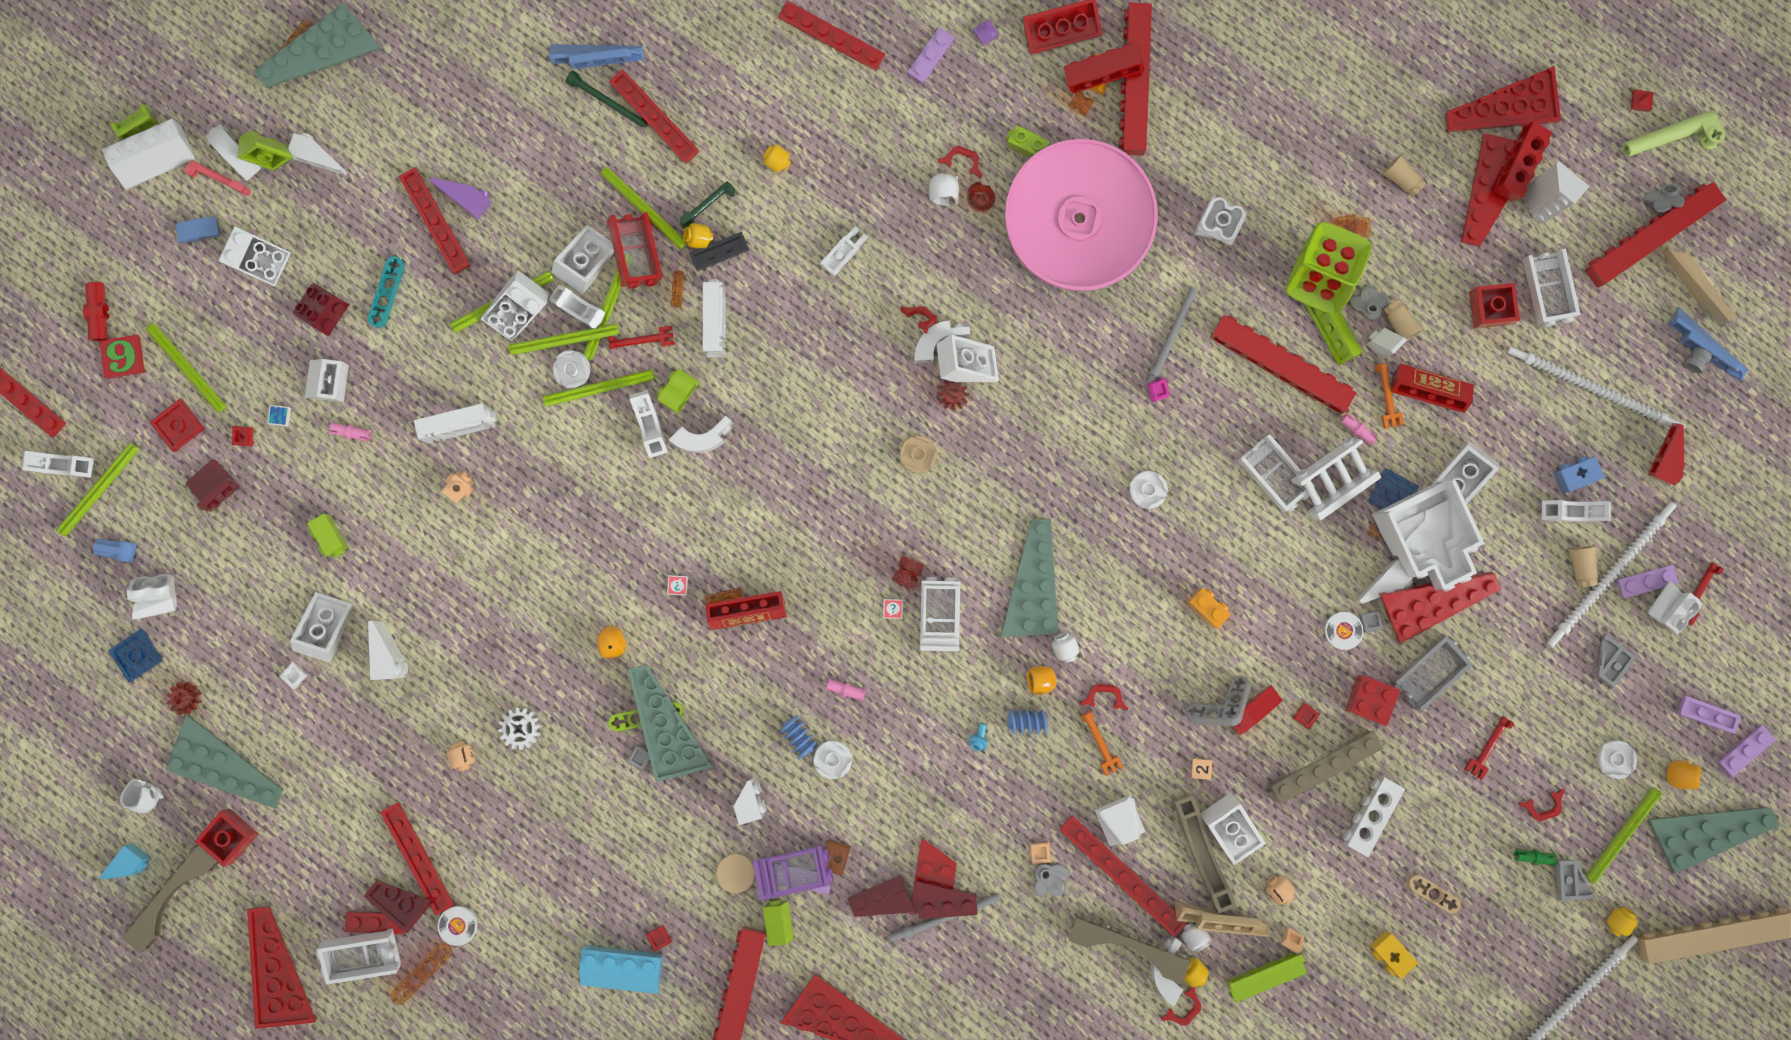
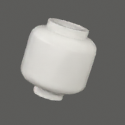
[1052,633,1079,663]
[1181,922,1211,953]

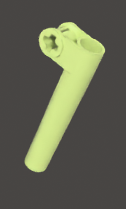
[1622,110,1725,157]

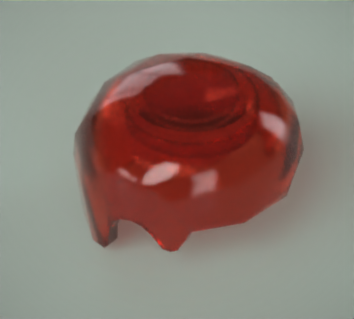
[967,181,995,212]

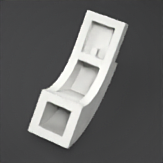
[206,124,261,181]
[548,285,605,329]
[914,320,970,364]
[629,390,668,458]
[669,416,733,453]
[21,451,94,478]
[1542,500,1611,522]
[1151,935,1184,1006]

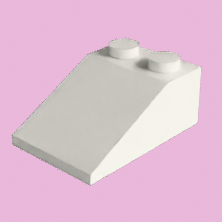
[551,225,614,294]
[937,334,999,382]
[1431,440,1499,504]
[290,592,353,663]
[368,621,408,680]
[1200,793,1266,865]

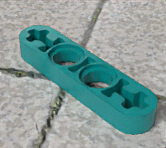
[368,256,405,328]

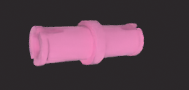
[1340,413,1378,446]
[329,422,371,442]
[826,678,866,701]

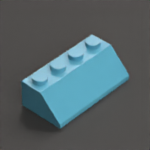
[579,945,663,994]

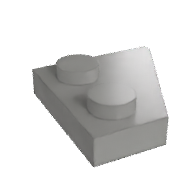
[1595,634,1637,688]
[1555,859,1596,901]

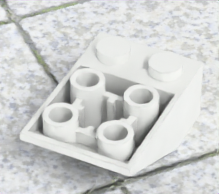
[217,226,291,287]
[481,271,549,342]

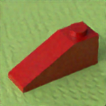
[1648,423,1684,486]
[1229,685,1283,735]

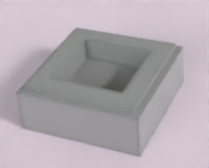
[1359,610,1384,633]
[627,744,650,771]

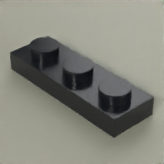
[689,232,749,272]

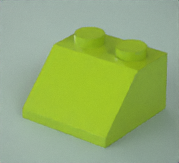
[237,131,292,171]

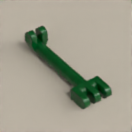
[680,181,735,229]

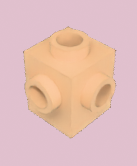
[442,471,474,503]

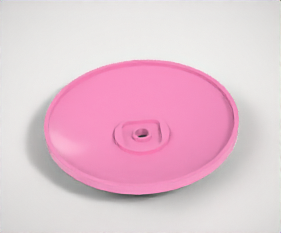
[1005,139,1158,291]

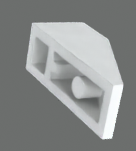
[288,133,348,176]
[1354,559,1414,604]

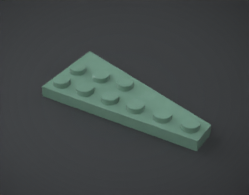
[253,3,381,88]
[1000,519,1058,637]
[628,664,713,782]
[165,714,284,808]
[1647,807,1780,874]

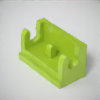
[110,103,158,140]

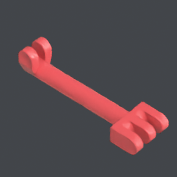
[185,161,251,196]

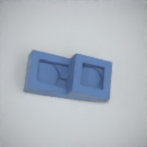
[175,216,219,243]

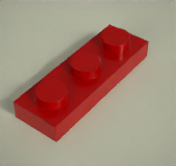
[345,911,405,934]

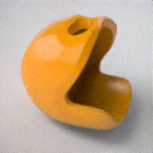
[597,626,627,659]
[1027,666,1056,695]
[1666,760,1701,790]

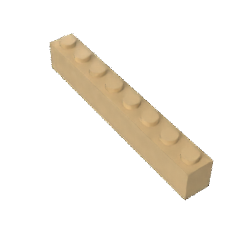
[1636,907,1791,964]

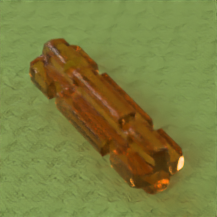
[671,270,684,308]
[705,587,743,604]

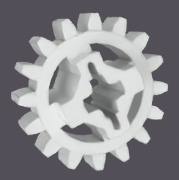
[498,707,542,750]

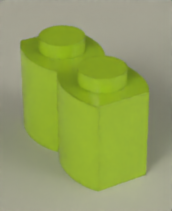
[657,368,699,414]

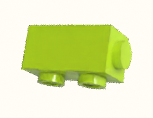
[1006,125,1050,158]
[307,513,349,558]
[763,898,794,946]

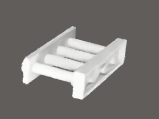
[1291,437,1381,521]

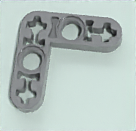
[1185,676,1250,726]

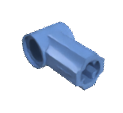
[93,539,137,563]

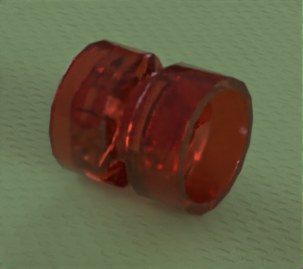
[892,556,925,590]

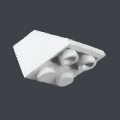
[304,359,349,403]
[734,777,767,825]

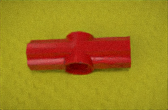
[83,282,110,341]

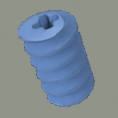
[1007,709,1048,734]
[779,715,816,759]

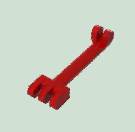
[607,326,675,349]
[1688,562,1724,626]
[1464,716,1514,780]

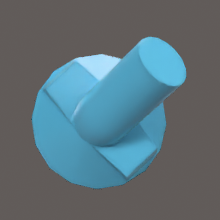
[968,723,988,751]

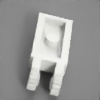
[820,227,868,277]

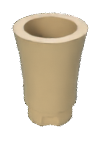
[1382,154,1425,196]
[1383,300,1424,341]
[1568,546,1598,587]

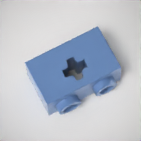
[1553,456,1605,493]

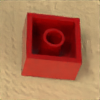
[1469,283,1520,329]
[1345,675,1400,726]
[194,809,259,867]

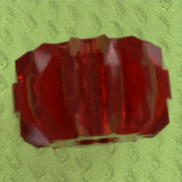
[937,380,969,411]
[166,682,202,715]

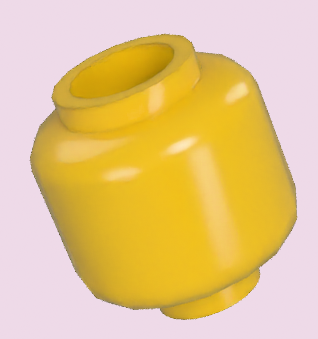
[762,144,791,173]
[683,223,713,249]
[1606,906,1638,937]
[1184,957,1209,987]

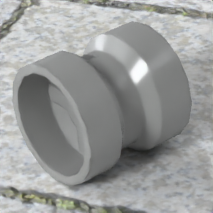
[1684,347,1712,374]

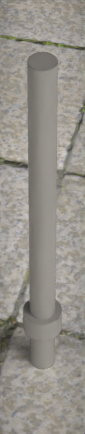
[1144,287,1198,391]
[889,893,1001,943]

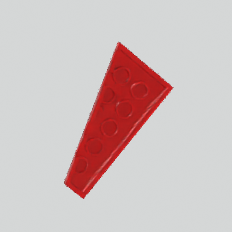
[1445,66,1561,132]
[1460,133,1533,247]
[1379,571,1501,643]
[247,906,317,1029]
[780,973,906,1040]

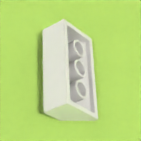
[102,119,196,189]
[1527,161,1589,224]

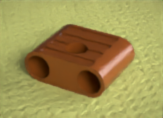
[826,839,851,876]

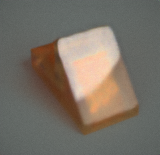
[1331,214,1371,238]

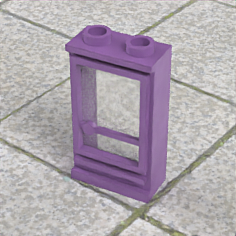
[753,846,834,900]

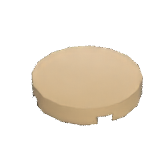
[899,435,938,474]
[716,853,755,893]

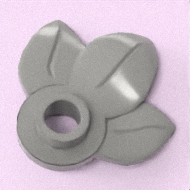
[1643,184,1685,212]
[1349,284,1388,320]
[1034,864,1070,898]

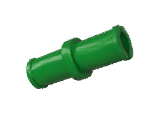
[1514,849,1557,866]

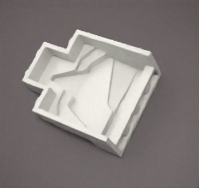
[1372,480,1484,592]

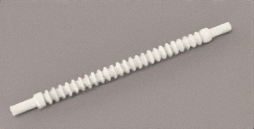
[1507,346,1686,429]
[1546,502,1677,648]
[1527,935,1639,1040]

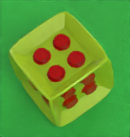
[1286,222,1372,314]

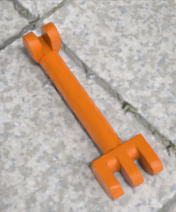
[1374,363,1404,429]
[1080,710,1123,776]

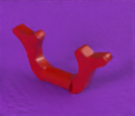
[938,146,982,178]
[901,306,937,333]
[1080,683,1128,710]
[1518,789,1565,821]
[1161,987,1201,1026]

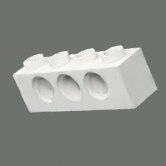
[1343,776,1405,857]

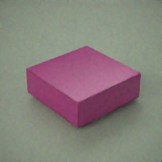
[1146,378,1170,402]

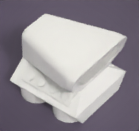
[1194,196,1247,245]
[127,574,177,620]
[1647,581,1702,635]
[1095,795,1145,846]

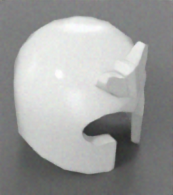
[929,173,959,206]
[120,779,164,814]

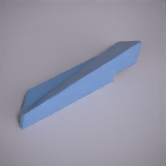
[549,44,644,69]
[1667,307,1748,381]

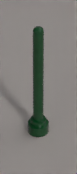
[565,70,646,127]

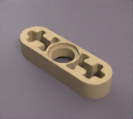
[1407,874,1461,914]

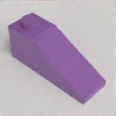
[430,177,492,220]

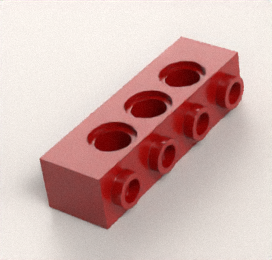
[1493,121,1552,202]

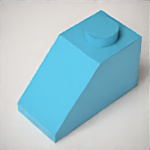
[99,843,151,880]

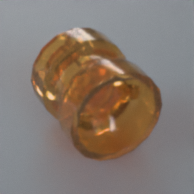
[1069,90,1095,117]

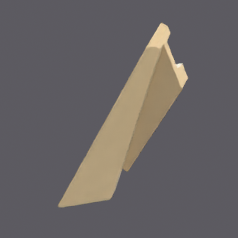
[1662,248,1735,326]
[1175,901,1269,937]

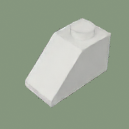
[1366,328,1407,360]

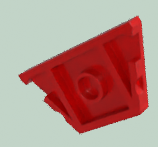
[909,839,957,915]

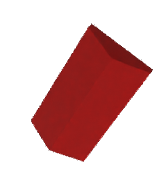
[1023,0,1103,54]

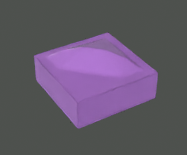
[973,19,999,46]

